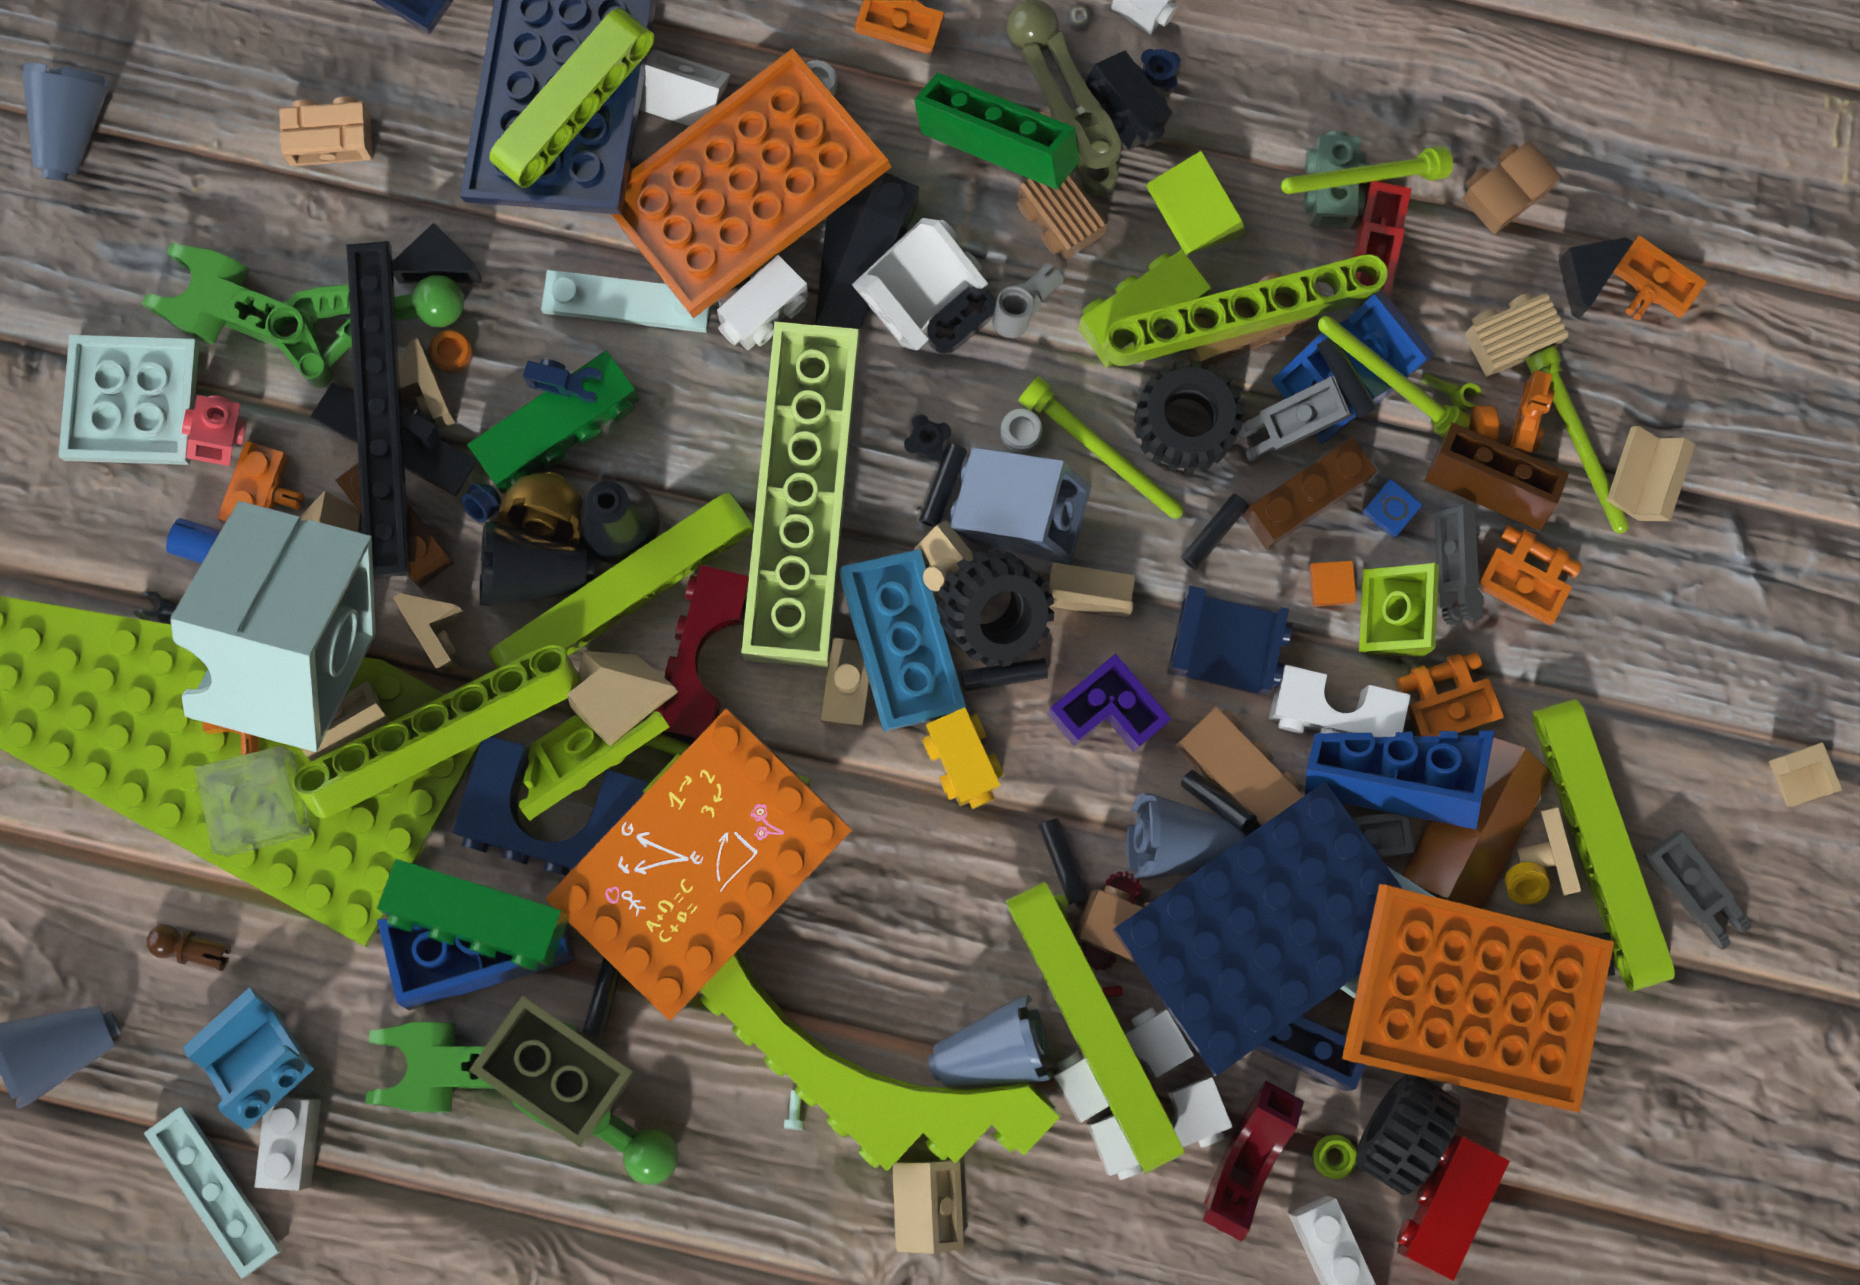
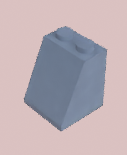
[950,447,1091,565]

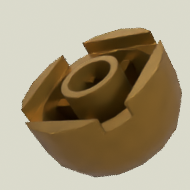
[498,472,583,545]

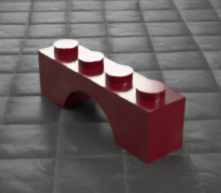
[655,565,749,742]

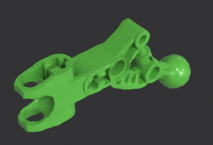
[142,243,464,388]
[366,1022,678,1185]

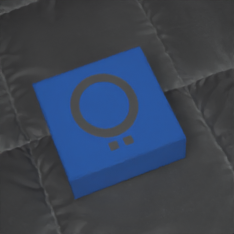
[1362,478,1423,538]

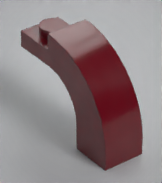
[1202,1080,1304,1242]

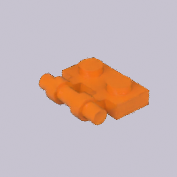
[1477,525,1582,626]
[1397,652,1504,736]

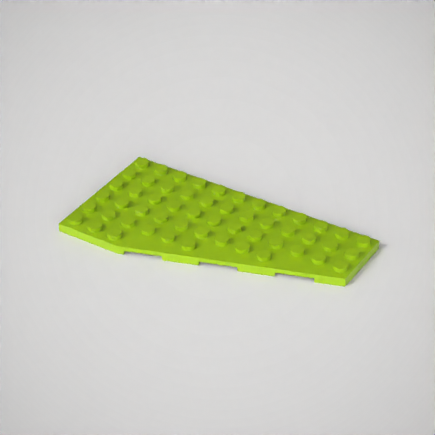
[0,596,481,947]

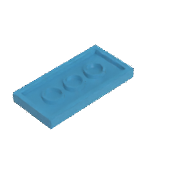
[838,549,967,732]

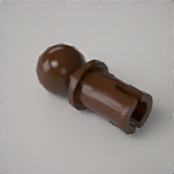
[146,924,231,971]

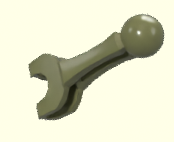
[1007,0,1121,196]

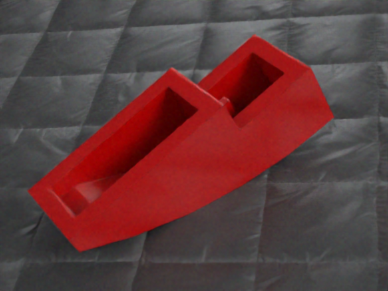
[1352,181,1412,306]

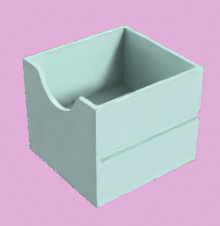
[170,500,376,752]

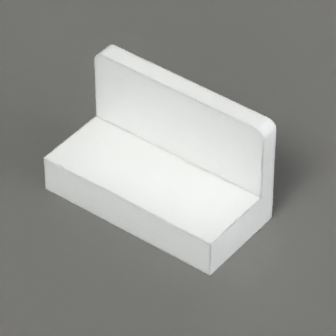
[639,49,730,126]

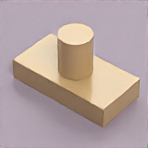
[914,520,973,591]
[821,637,869,728]
[1517,807,1581,895]

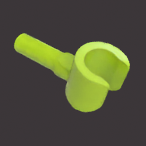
[1421,373,1482,411]

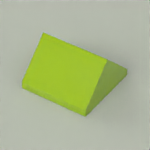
[1146,151,1246,256]
[1359,563,1439,658]

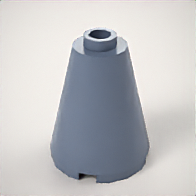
[22,63,110,182]
[1126,793,1249,880]
[928,995,1054,1087]
[0,1006,121,1109]

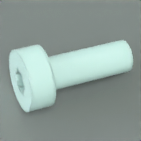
[784,1090,804,1130]

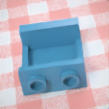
[182,987,314,1131]

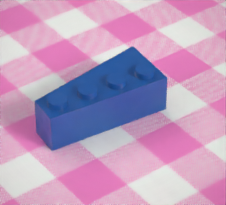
[377,919,576,1010]

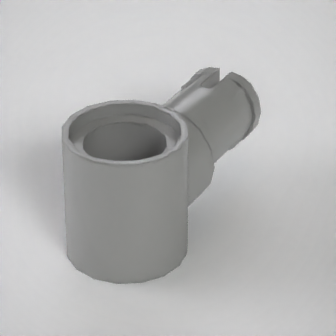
[992,263,1063,338]

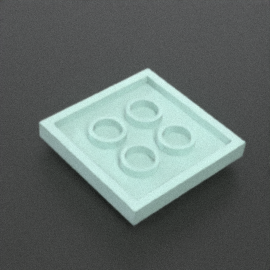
[59,335,200,465]

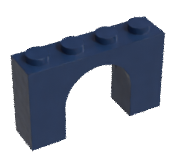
[452,736,650,876]

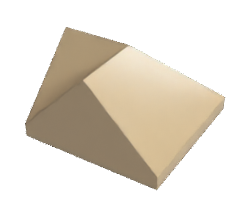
[567,651,677,746]

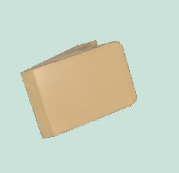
[399,338,456,429]
[392,593,465,675]

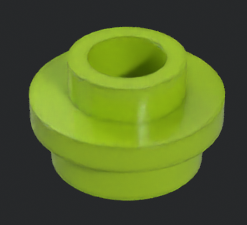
[1313,1135,1357,1179]

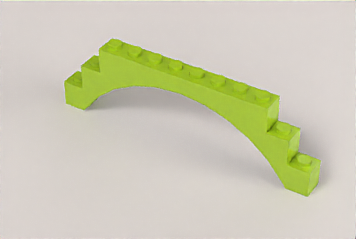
[643,753,1061,1171]

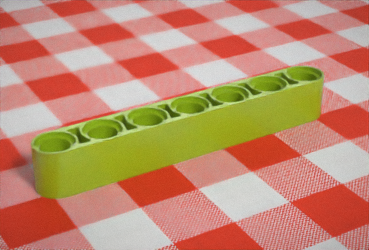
[1103,254,1388,366]
[488,492,754,669]
[292,644,581,818]
[1532,699,1675,992]
[1006,881,1185,1174]

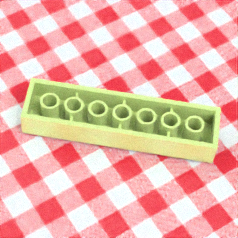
[741,322,859,668]

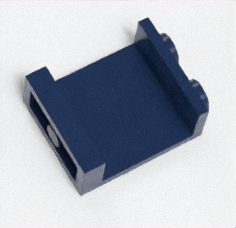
[1167,586,1293,696]

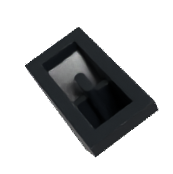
[393,223,481,284]
[1558,237,1633,319]

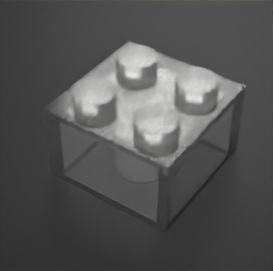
[194,746,311,856]

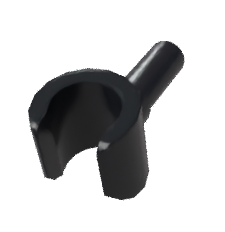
[134,592,177,620]

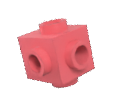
[182,395,247,466]

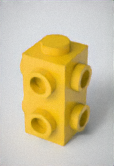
[921,707,1004,809]

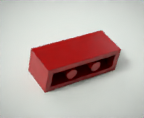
[1397,1135,1510,1281]

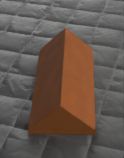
[1402,732,1552,909]

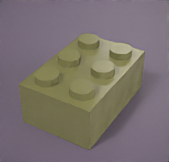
[469,995,635,1148]

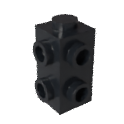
[1085,50,1173,150]

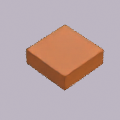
[1309,561,1357,607]

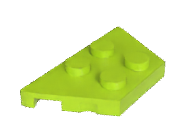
[519,711,669,821]

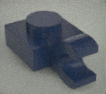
[523,359,604,403]

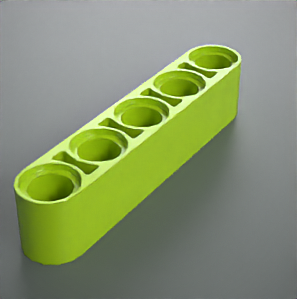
[489,8,655,188]

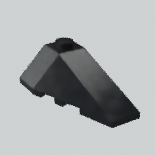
[815,172,919,332]

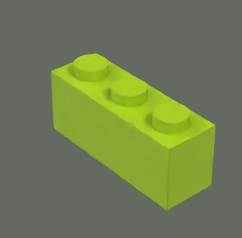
[1078,249,1211,368]

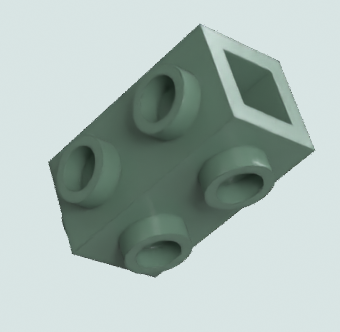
[1303,131,1366,229]

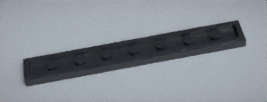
[346,241,411,578]

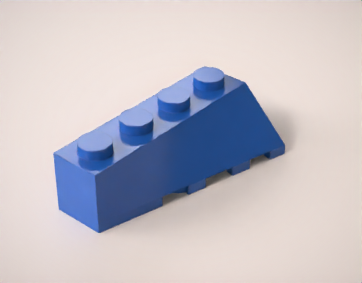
[1305,730,1495,829]

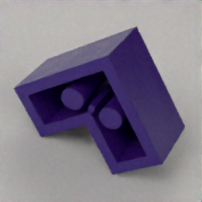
[1047,653,1171,752]

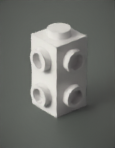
[717,255,808,351]

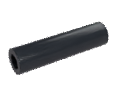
[1316,338,1377,418]
[919,443,967,528]
[1181,493,1249,570]
[961,658,1048,692]
[1181,770,1257,833]
[1038,818,1089,905]
[582,956,621,1037]

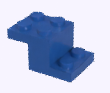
[1270,290,1435,444]

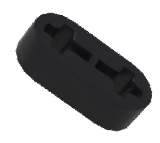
[927,286,995,354]

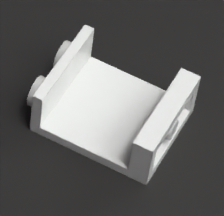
[852,218,988,351]

